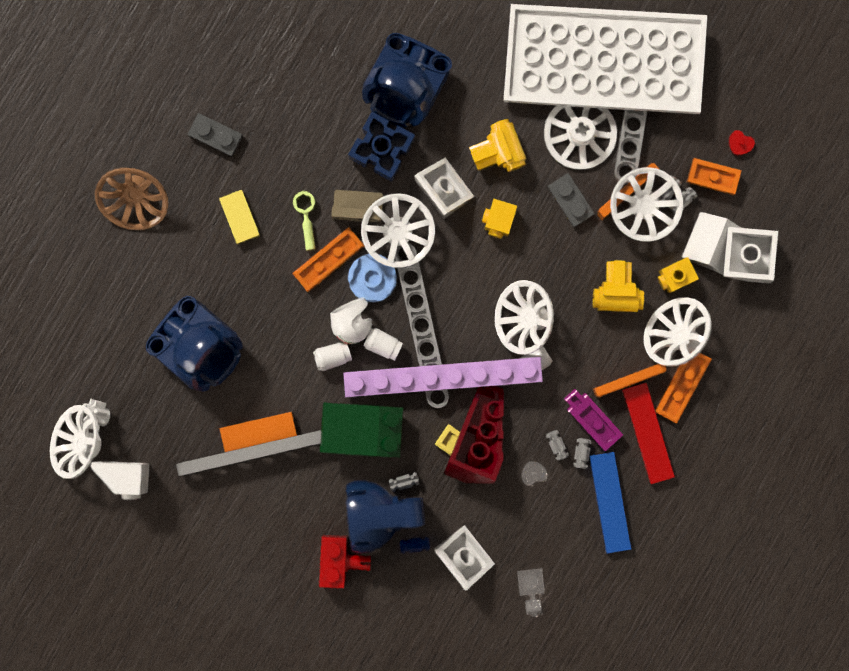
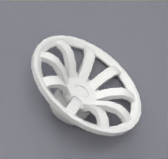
[544,106,617,170]
[610,167,683,241]
[361,194,435,268]
[495,280,553,354]
[644,298,711,367]
[50,405,101,479]

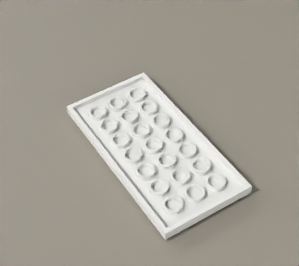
[504,4,707,114]

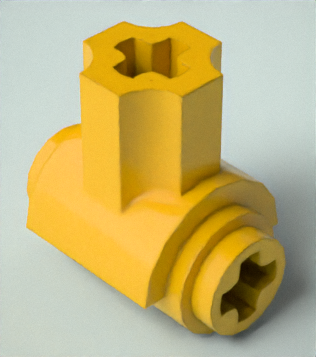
[469,119,526,172]
[593,260,644,312]

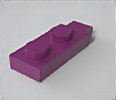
[564,389,623,451]

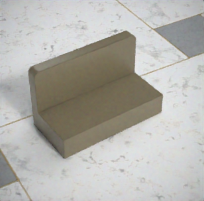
[331,190,383,223]

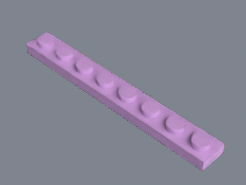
[343,357,542,397]

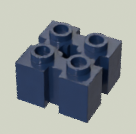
[348,112,415,182]

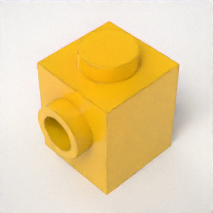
[482,199,517,239]
[657,257,699,293]

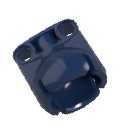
[362,33,452,127]
[146,296,242,392]
[346,480,425,554]

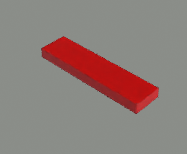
[622,383,674,484]

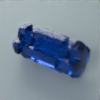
[400,537,430,554]

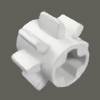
[82,399,110,431]

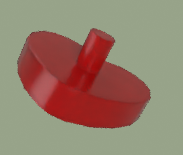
[729,130,755,155]

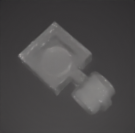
[517,568,545,617]

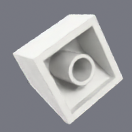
[723,227,778,284]
[91,461,149,499]

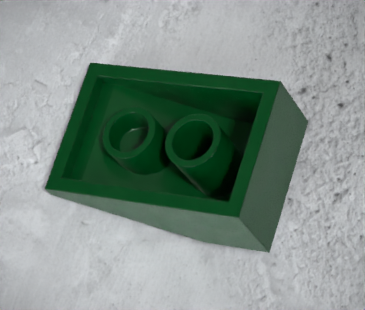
[320,403,403,458]

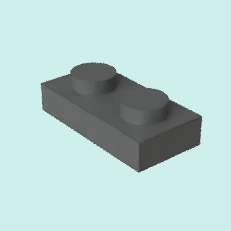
[187,113,243,157]
[547,173,595,228]

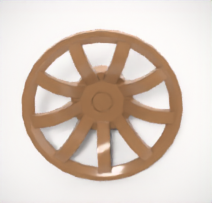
[95,168,168,230]

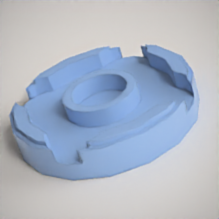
[348,254,397,303]

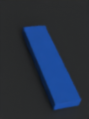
[589,452,631,553]

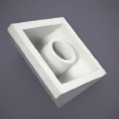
[415,158,474,219]
[682,212,741,275]
[435,525,495,591]

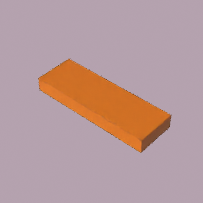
[597,163,659,221]
[292,227,365,293]
[655,350,712,424]
[593,364,667,397]
[219,412,297,452]

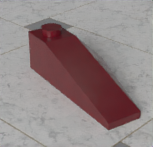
[443,385,504,483]

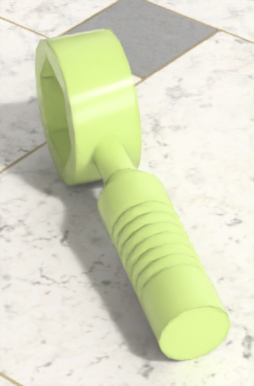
[293,191,316,250]

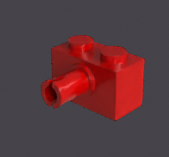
[319,535,371,588]

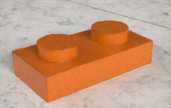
[687,158,742,195]

